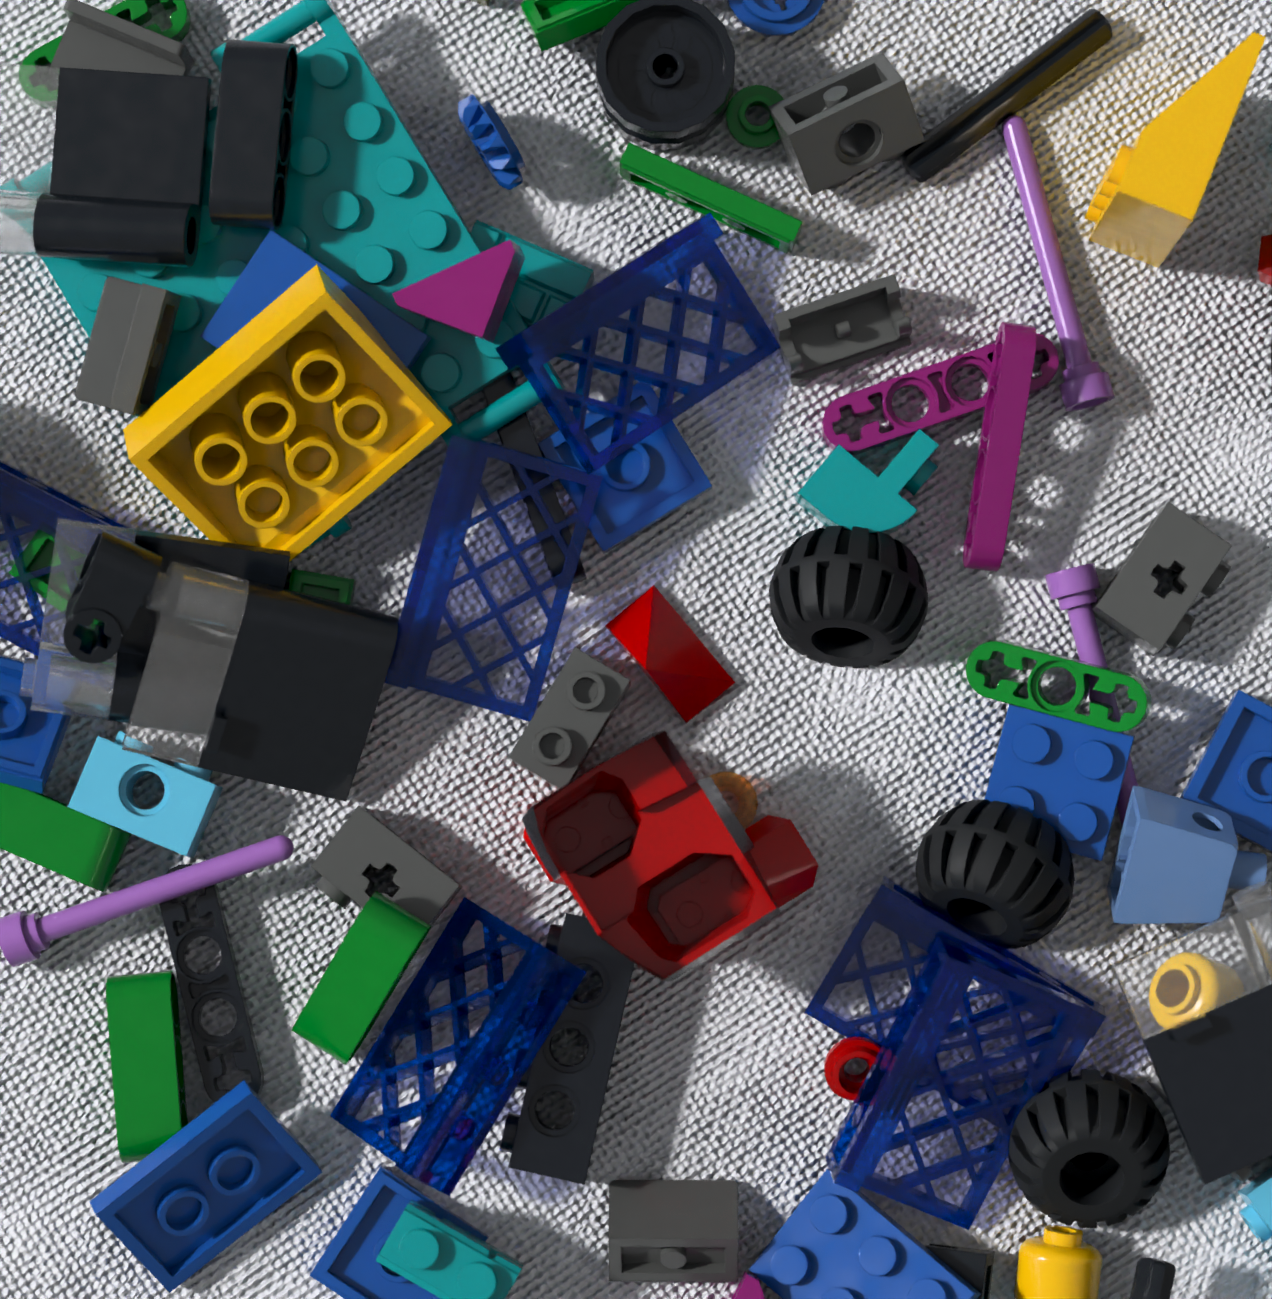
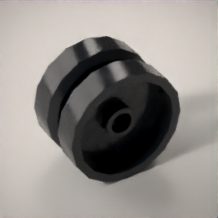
[596,0,735,150]

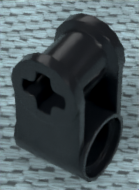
[63,530,163,664]

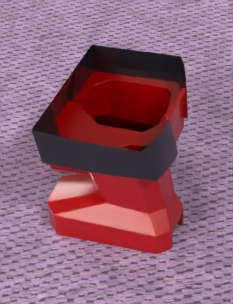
[522,731,818,981]

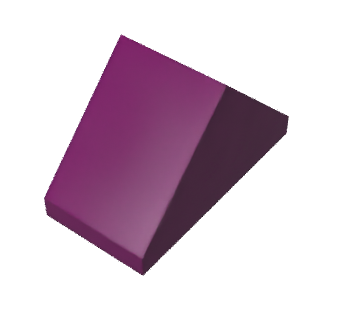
[392,239,525,343]

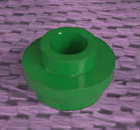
[726,85,783,149]

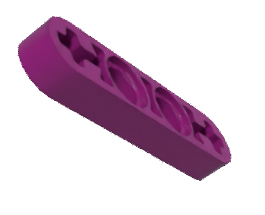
[963,322,1037,572]
[821,333,1059,455]

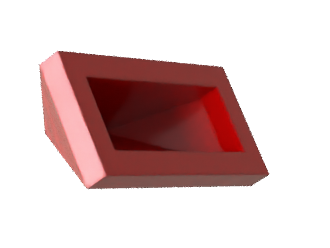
[605,585,735,724]

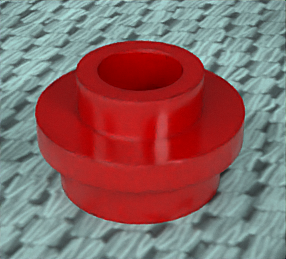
[824,1037,889,1101]

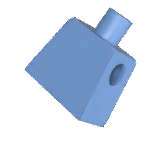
[1107,785,1267,924]

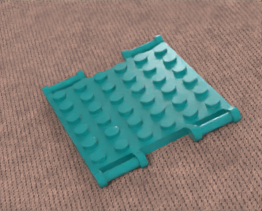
[0,0,567,553]

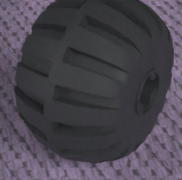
[769,526,928,668]
[915,799,1075,949]
[1008,1069,1170,1228]

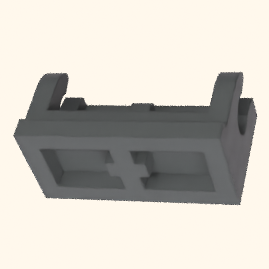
[771,274,912,385]

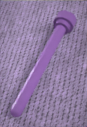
[1002,115,1115,411]
[1045,563,1138,826]
[0,835,294,967]

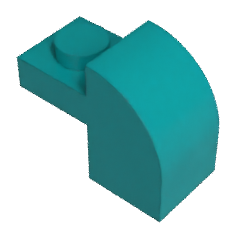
[795,429,939,535]

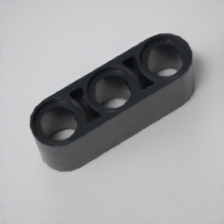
[209,39,298,230]

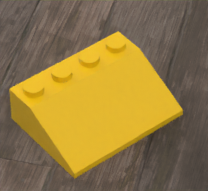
[1085,32,1266,268]
[123,264,452,562]

